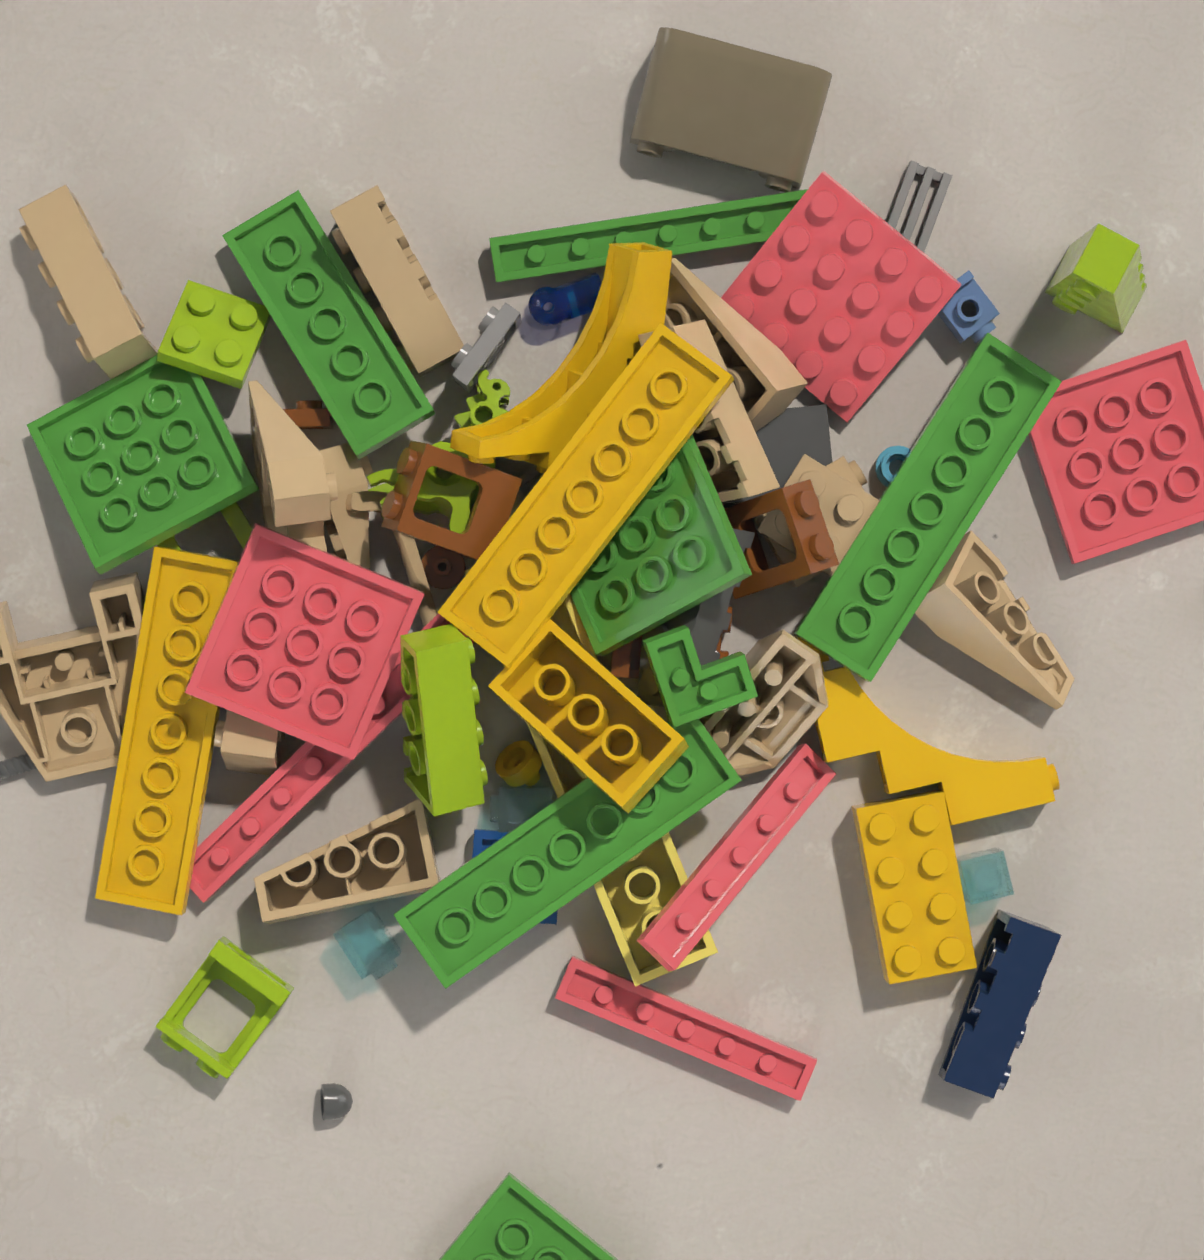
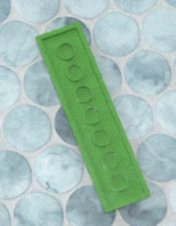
[793,333,1062,682]
[393,719,742,989]

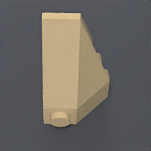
[664,258,808,432]
[320,443,373,570]
[915,531,1075,710]

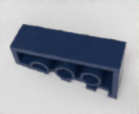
[938,909,1061,1099]

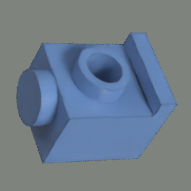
[938,270,1000,343]

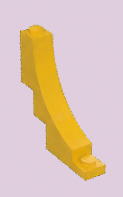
[794,634,1060,825]

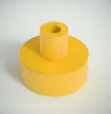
[495,740,542,787]

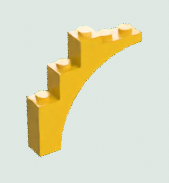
[450,242,672,473]

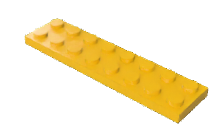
[437,322,734,668]
[95,546,239,916]

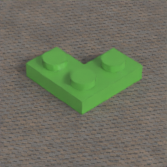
[642,625,758,728]

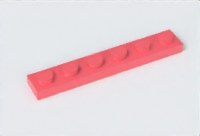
[637,743,836,971]
[555,956,818,1101]

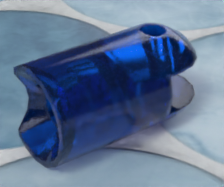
[529,272,602,326]

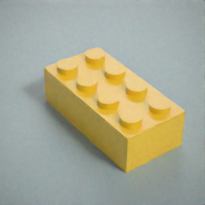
[488,619,689,814]
[851,790,977,985]

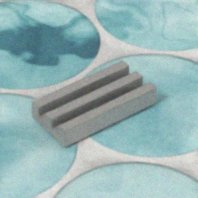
[887,160,953,252]

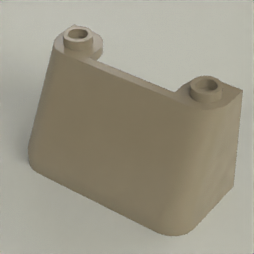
[630,27,832,192]

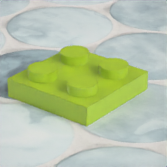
[157,280,271,389]

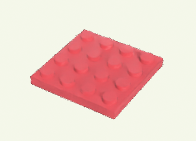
[721,171,962,423]
[1028,340,1204,564]
[185,523,425,760]

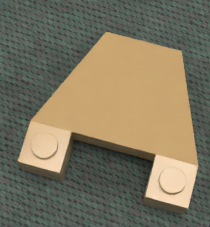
[248,380,338,556]
[0,572,145,782]

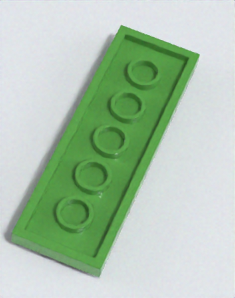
[222,190,435,460]

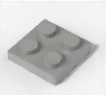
[451,302,522,393]

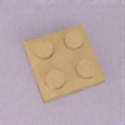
[756,454,880,576]

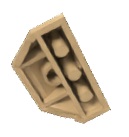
[699,629,829,775]

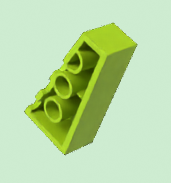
[1045,223,1147,334]
[400,624,488,816]

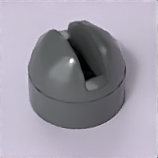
[320,1083,353,1120]

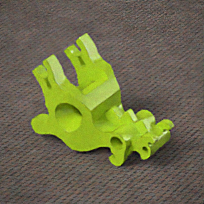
[367,370,510,533]

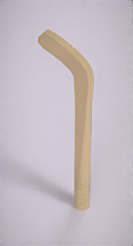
[345,491,438,627]

